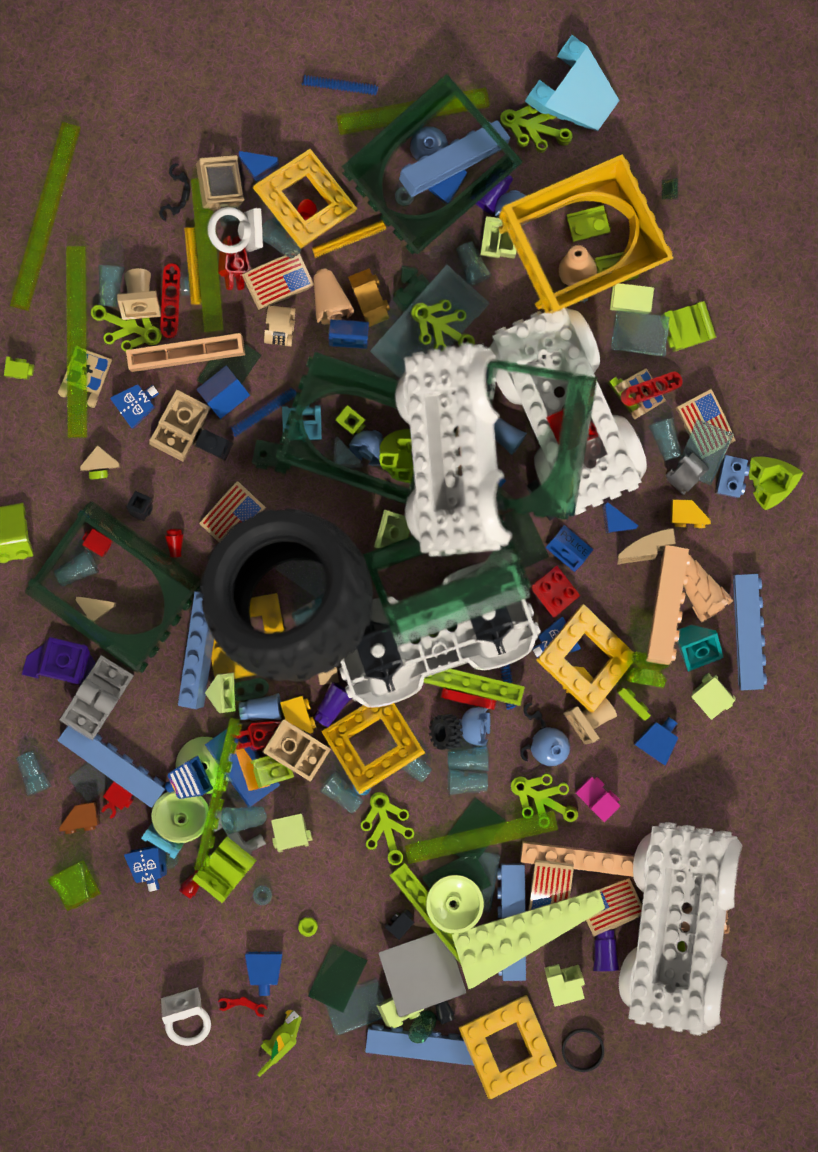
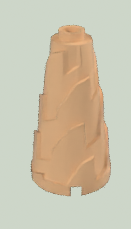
[683,554,733,622]

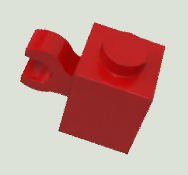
[82,519,114,557]
[101,781,134,819]

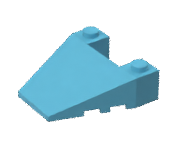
[525,35,619,131]

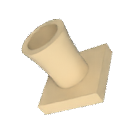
[117,268,161,320]
[563,698,617,744]

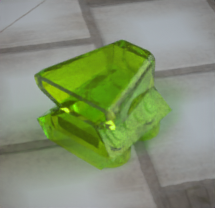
[626,652,670,688]
[47,860,101,911]

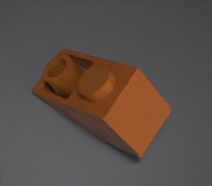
[59,801,100,834]

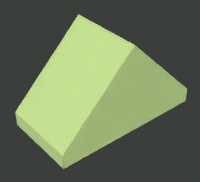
[205,673,235,713]

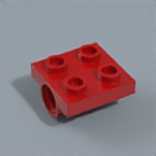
[530,566,581,618]

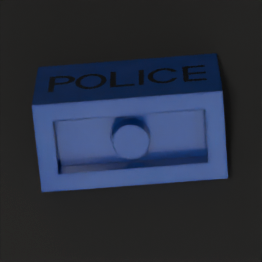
[545,525,593,572]

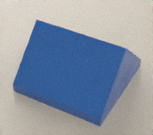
[239,151,279,183]
[329,319,369,349]
[197,366,250,419]
[602,502,638,533]

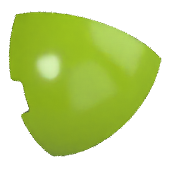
[379,429,414,483]
[749,457,804,510]

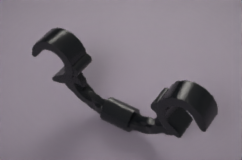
[159,163,190,221]
[520,703,546,761]

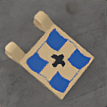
[58,347,112,408]
[615,368,666,420]

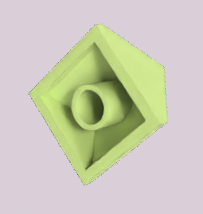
[374,510,410,555]

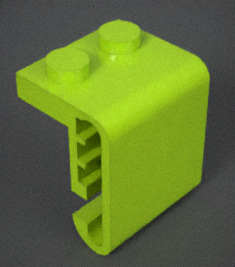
[661,301,717,352]
[0,503,34,563]
[193,836,257,903]

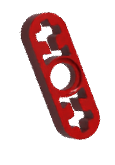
[441,688,496,710]

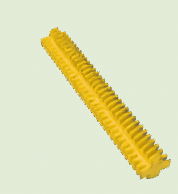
[312,220,386,258]
[184,227,201,305]

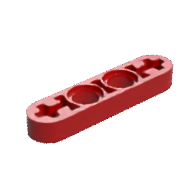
[160,263,181,339]
[621,372,683,406]

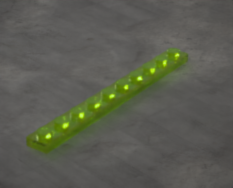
[10,122,81,312]
[66,246,88,438]

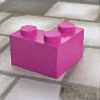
[575,776,620,822]

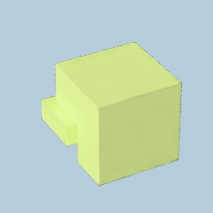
[480,216,516,258]
[691,673,736,720]
[271,814,313,852]
[544,964,585,1006]

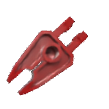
[218,236,250,290]
[232,721,281,751]

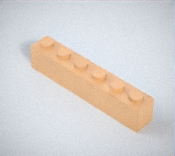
[126,333,245,372]
[646,545,691,665]
[520,841,635,877]

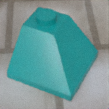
[677,625,724,672]

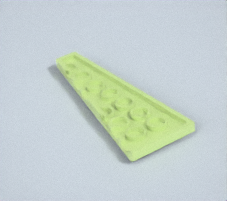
[452,889,605,989]

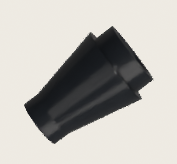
[435,1000,455,1025]

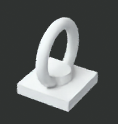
[208,207,263,253]
[161,988,211,1046]

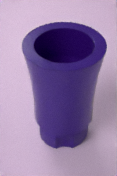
[472,169,513,215]
[313,681,352,727]
[593,930,620,971]

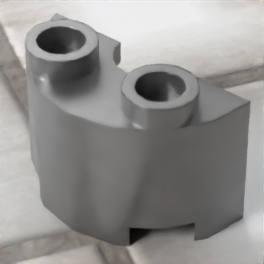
[665,453,709,495]

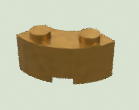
[348,268,390,327]

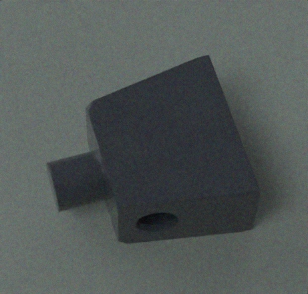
[193,428,234,461]

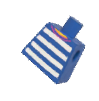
[165,756,213,799]

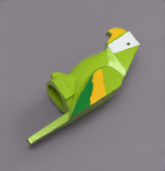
[256,1010,302,1077]

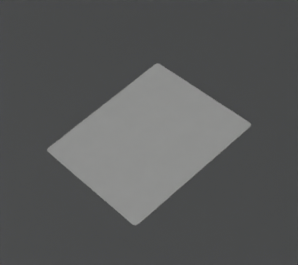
[379,933,466,1017]

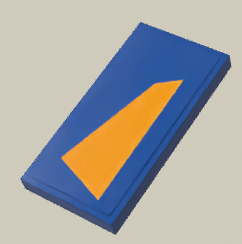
[205,723,280,807]

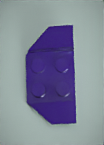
[22,637,96,686]

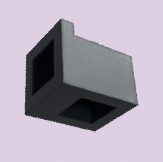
[126,491,153,521]
[385,908,415,940]

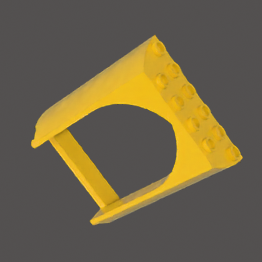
[499,154,673,314]

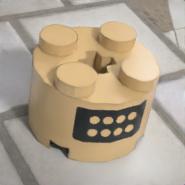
[264,306,296,347]

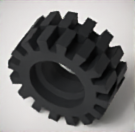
[429,714,463,750]

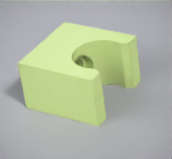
[610,283,654,315]

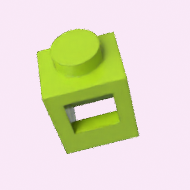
[4,357,34,380]
[335,405,366,435]

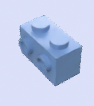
[715,455,750,498]

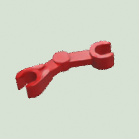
[218,996,268,1017]

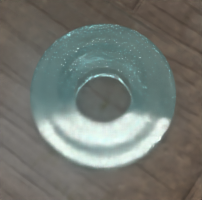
[395,186,414,206]
[253,886,272,905]

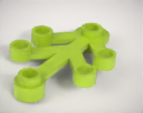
[500,104,572,153]
[411,299,475,351]
[91,305,162,352]
[511,773,578,828]
[361,792,414,865]

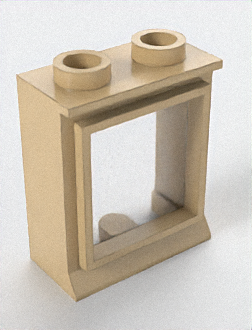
[196,155,244,210]

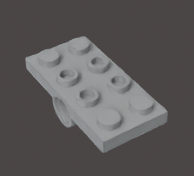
[60,655,134,741]

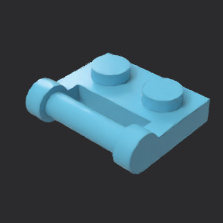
[282,405,322,441]
[141,823,184,859]

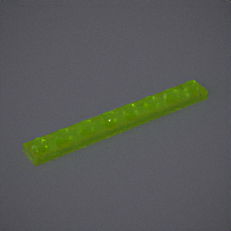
[336,87,490,135]
[191,177,224,332]
[194,717,242,871]
[404,811,559,864]

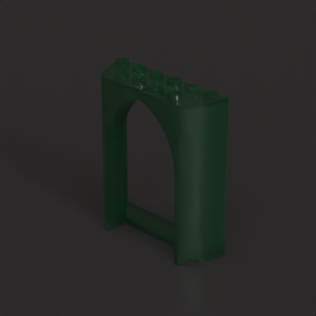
[341,74,523,255]
[276,352,416,504]
[485,359,598,520]
[25,501,201,674]
[363,512,531,647]

